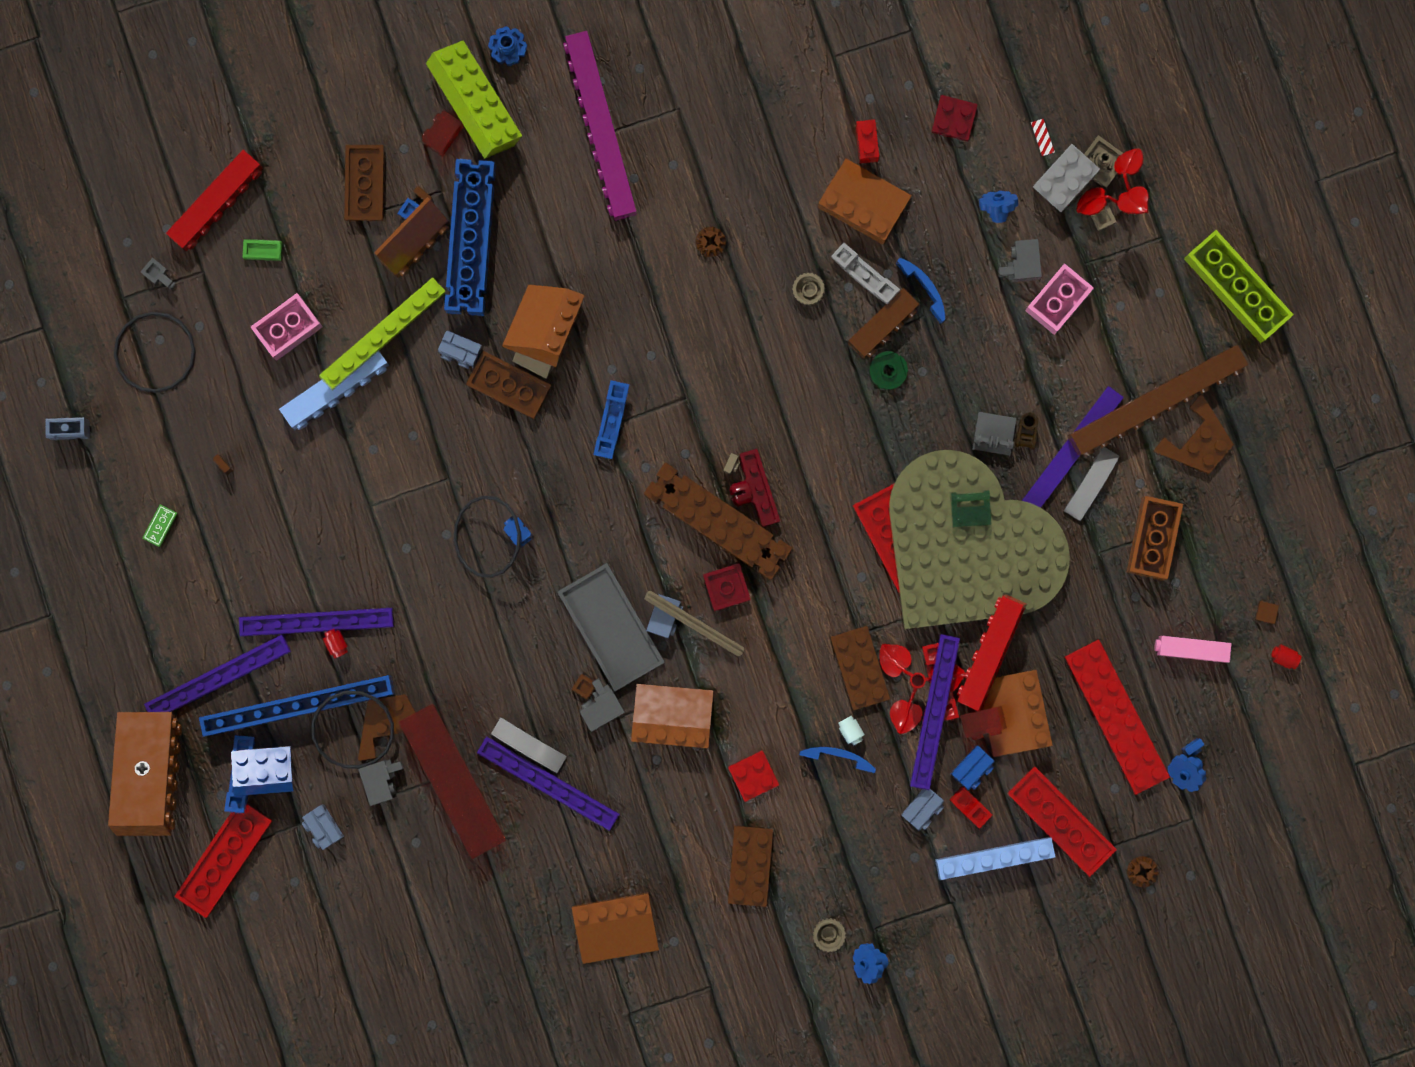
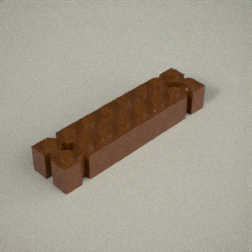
[644,462,793,581]

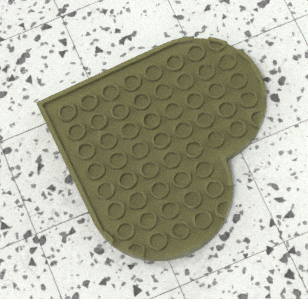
[889,450,1070,629]

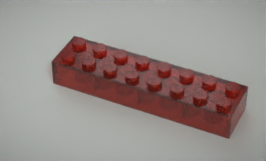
[399,704,506,859]

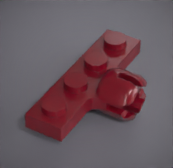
[730,449,780,527]

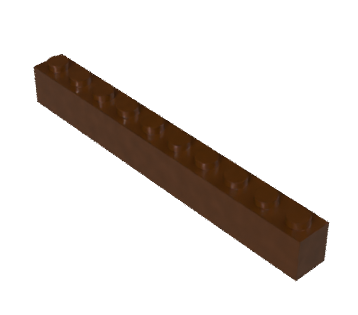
[1067,345,1248,457]

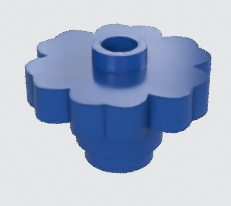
[488,26,527,66]
[979,191,1018,223]
[1168,754,1206,792]
[853,943,888,984]

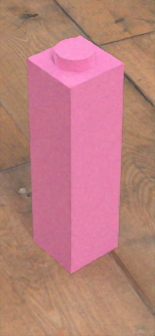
[1155,636,1231,663]

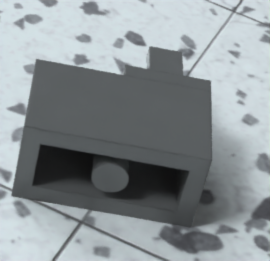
[998,239,1042,282]
[579,678,625,732]
[358,760,404,806]

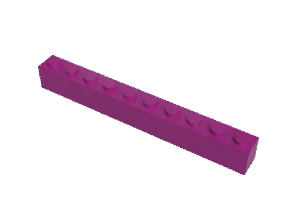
[563,31,637,221]

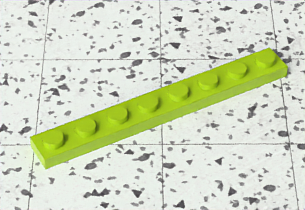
[319,277,445,391]

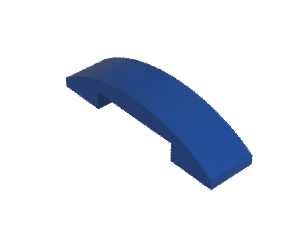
[896,258,945,324]
[593,380,629,459]
[224,735,255,813]
[799,747,876,773]

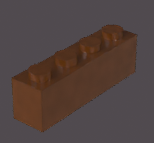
[848,288,919,359]

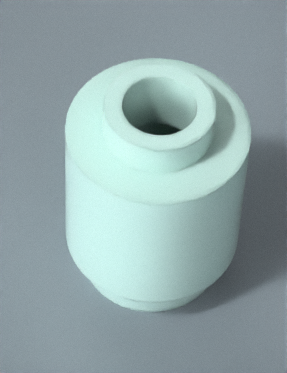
[838,716,865,746]

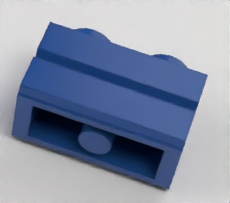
[503,517,534,548]
[951,746,995,790]

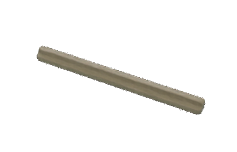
[644,591,744,656]

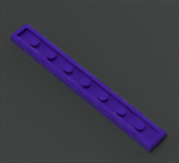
[1022,386,1124,508]
[239,608,394,637]
[910,634,960,790]
[144,635,291,712]
[477,736,619,831]

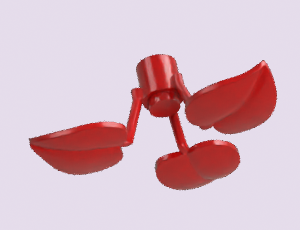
[1076,148,1149,215]
[879,644,966,734]

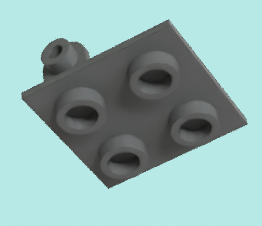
[973,412,1016,456]

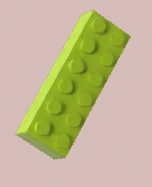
[426,40,522,159]
[1184,230,1294,343]

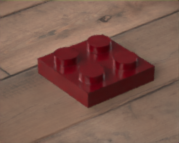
[931,95,978,142]
[703,563,751,611]

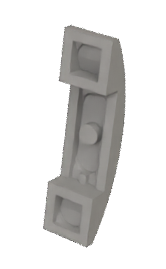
[831,243,900,305]
[1064,447,1120,521]
[491,717,567,773]

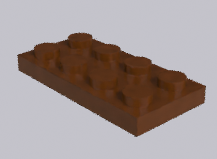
[344,145,384,221]
[466,351,551,419]
[830,626,890,711]
[728,826,773,907]

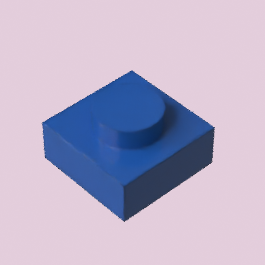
[397,198,419,219]
[1181,738,1205,757]

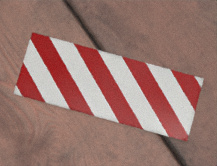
[1031,119,1054,156]

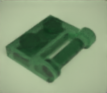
[950,490,992,528]

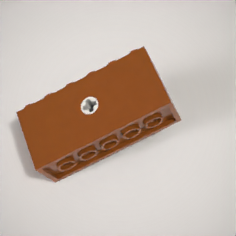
[108,712,182,836]

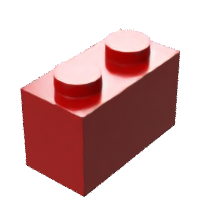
[855,119,879,164]

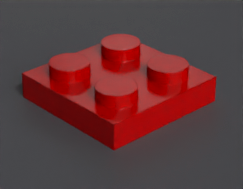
[728,750,779,802]

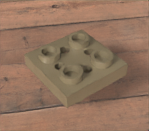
[1084,135,1123,189]

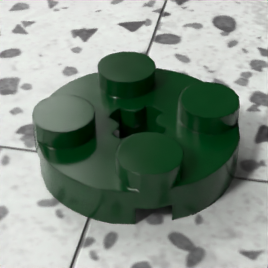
[869,351,908,390]

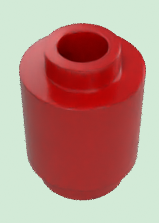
[322,628,348,658]
[1271,644,1302,669]

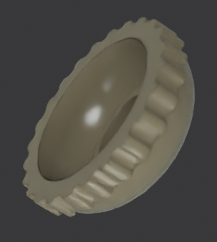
[792,273,826,305]
[813,918,846,952]

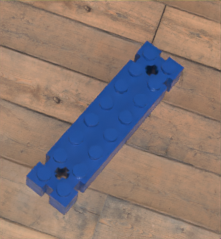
[444,159,496,316]

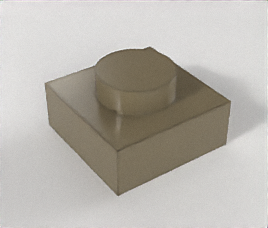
[1091,205,1116,231]
[724,453,740,475]

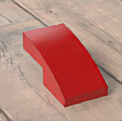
[949,786,992,829]

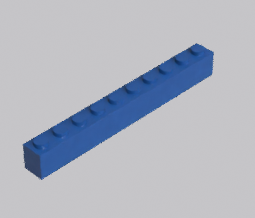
[199,675,395,737]

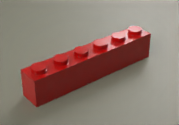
[166,150,263,252]
[957,595,1027,711]

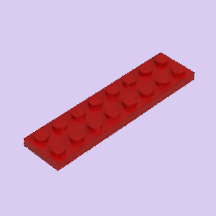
[1064,639,1170,795]

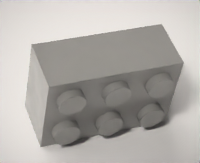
[1033,144,1101,213]

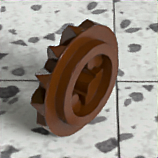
[696,227,726,257]
[1127,856,1159,888]

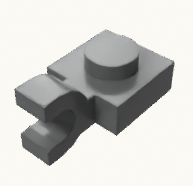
[141,257,176,290]

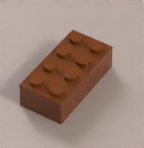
[1126,496,1183,581]

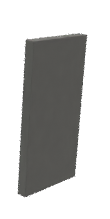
[557,563,665,691]

